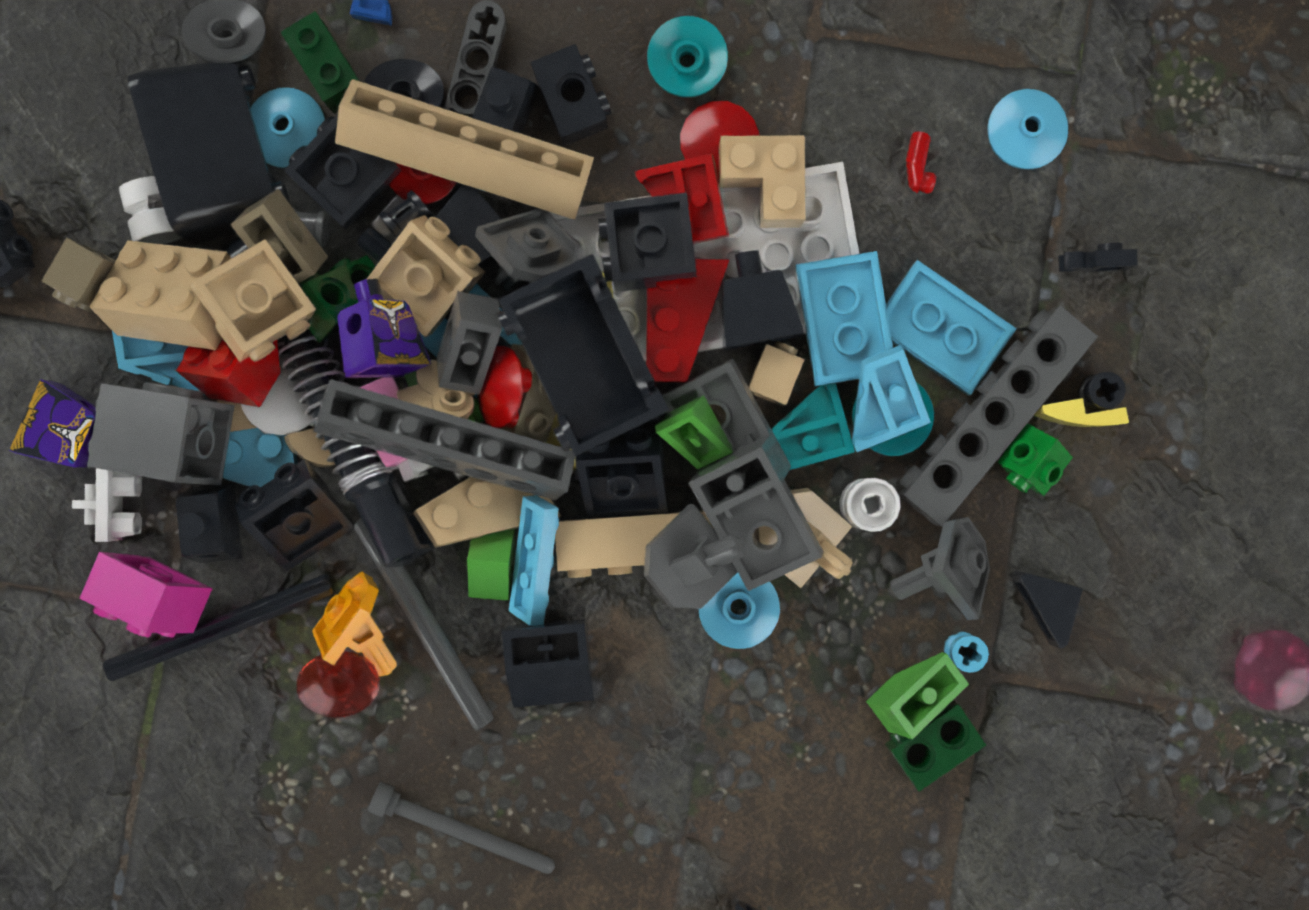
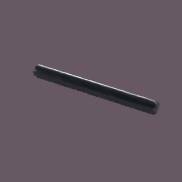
[103,574,334,681]

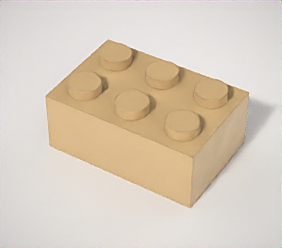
[89,240,232,350]

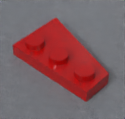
[646,259,730,383]

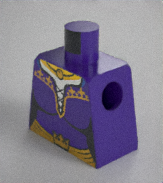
[338,279,431,378]
[9,379,96,468]

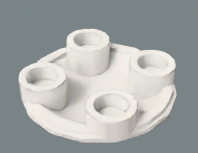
[241,357,313,436]

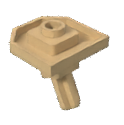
[755,488,853,588]

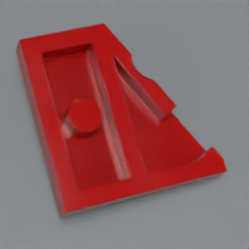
[635,154,729,244]

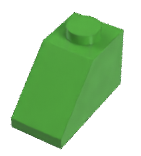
[866,652,969,739]

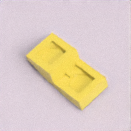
[1034,398,1129,427]

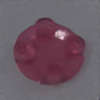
[1234,630,1309,710]

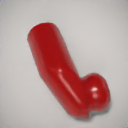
[906,131,937,194]

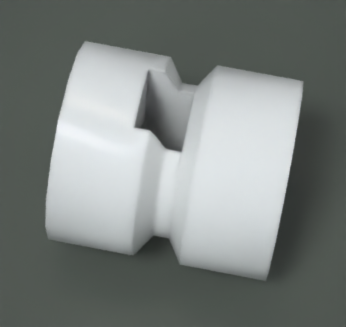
[119,176,182,244]
[839,478,900,532]

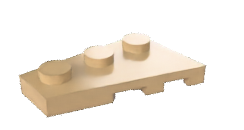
[413,477,561,548]

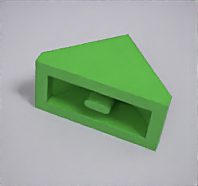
[655,395,733,470]
[467,529,516,601]

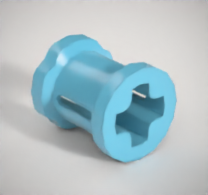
[944,631,989,673]

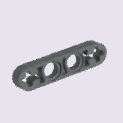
[444,0,507,118]

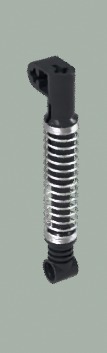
[226,237,437,568]

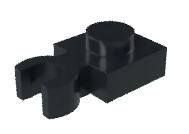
[1058,243,1138,272]

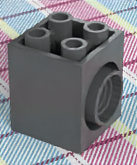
[87,382,235,486]

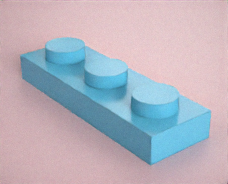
[509,495,559,626]

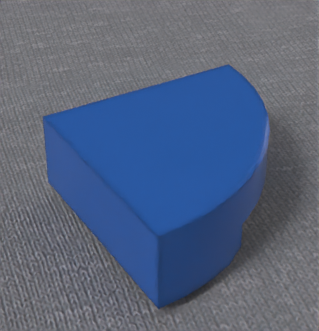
[350,0,392,26]

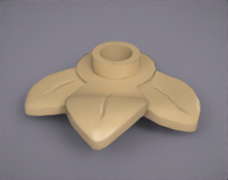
[397,360,475,419]

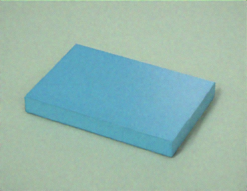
[795,251,893,386]
[886,260,1017,396]

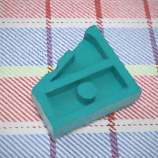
[771,383,855,470]

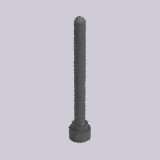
[367,781,555,874]

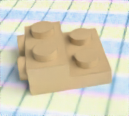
[367,215,485,337]
[191,239,316,362]

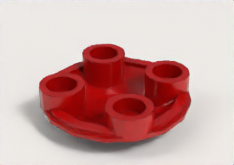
[680,101,759,180]
[477,346,532,428]

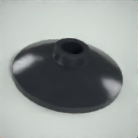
[363,59,444,107]

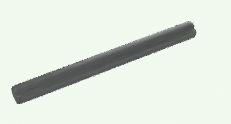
[354,519,493,730]

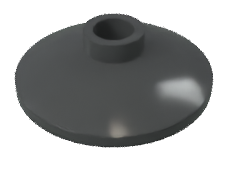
[182,0,266,63]

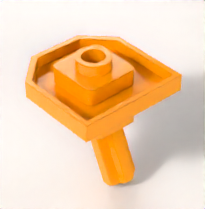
[312,572,397,677]

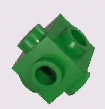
[998,423,1073,497]

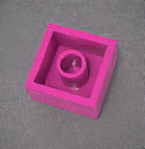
[80,552,213,637]

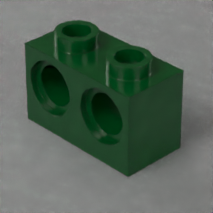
[281,11,360,114]
[298,255,375,343]
[885,700,987,792]

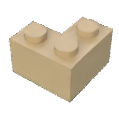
[719,136,805,228]

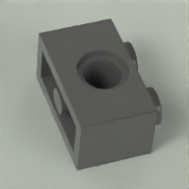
[436,291,502,395]

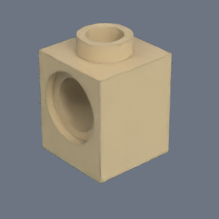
[748,341,805,407]

